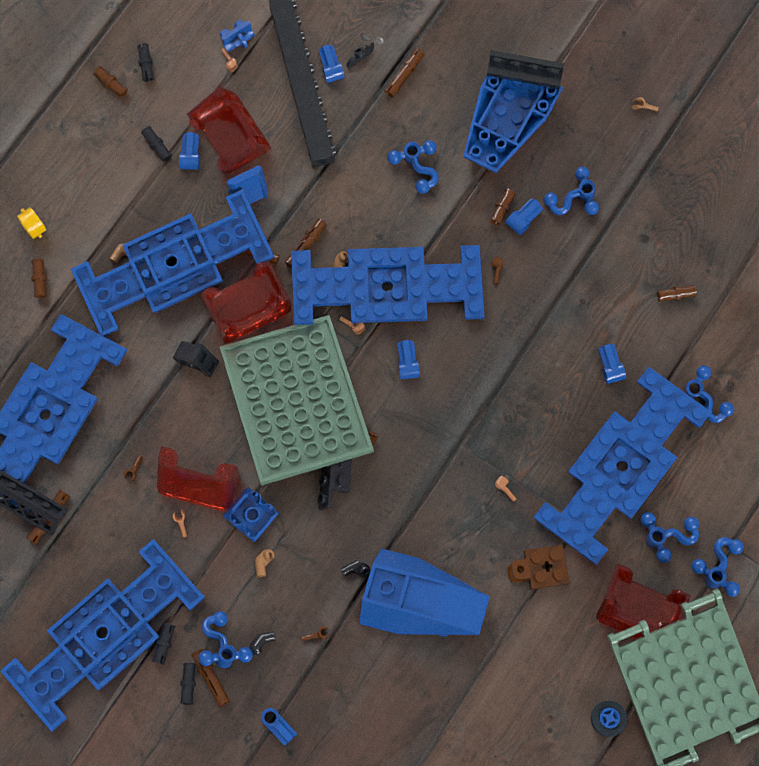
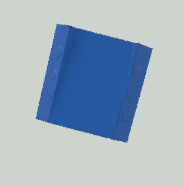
[227,165,268,204]
[223,487,279,542]

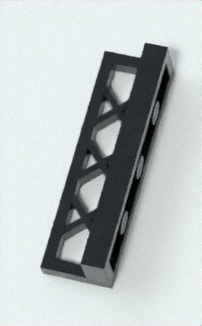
[487,50,564,89]
[0,471,68,536]

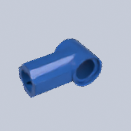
[318,45,344,83]
[179,132,199,170]
[505,198,543,235]
[397,340,420,380]
[598,344,626,384]
[261,708,297,746]

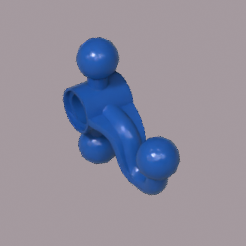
[387,140,439,194]
[543,167,599,215]
[684,365,734,423]
[641,512,699,563]
[691,537,744,597]
[198,611,253,668]

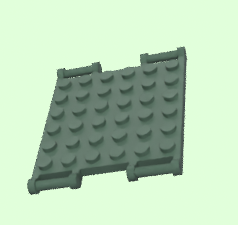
[607,589,759,766]

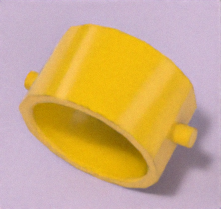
[17,207,46,239]

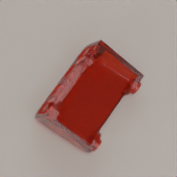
[187,87,271,174]
[201,261,291,343]
[156,446,240,511]
[596,563,691,639]

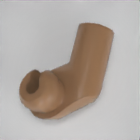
[109,243,127,264]
[333,251,348,267]
[255,549,274,577]

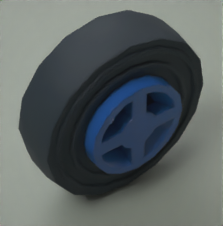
[591,700,627,737]

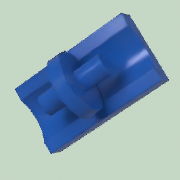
[219,20,255,52]

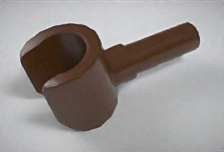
[491,256,503,284]
[123,455,143,481]
[301,626,329,641]

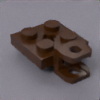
[507,545,570,590]

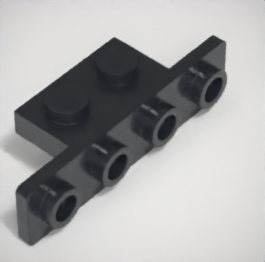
[318,459,352,511]

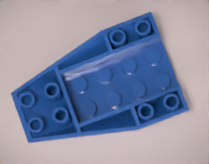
[463,76,564,173]
[360,549,490,635]

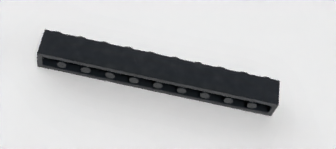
[269,0,337,168]

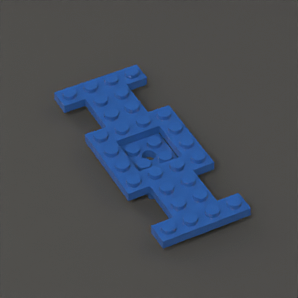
[71,189,275,337]
[291,245,484,325]
[0,314,127,514]
[533,367,711,565]
[0,539,205,732]

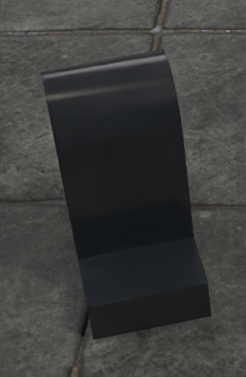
[173,341,219,378]

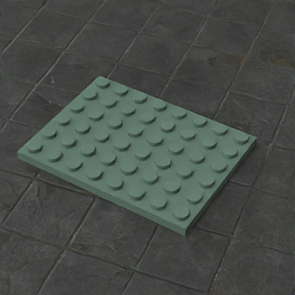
[220,315,374,485]

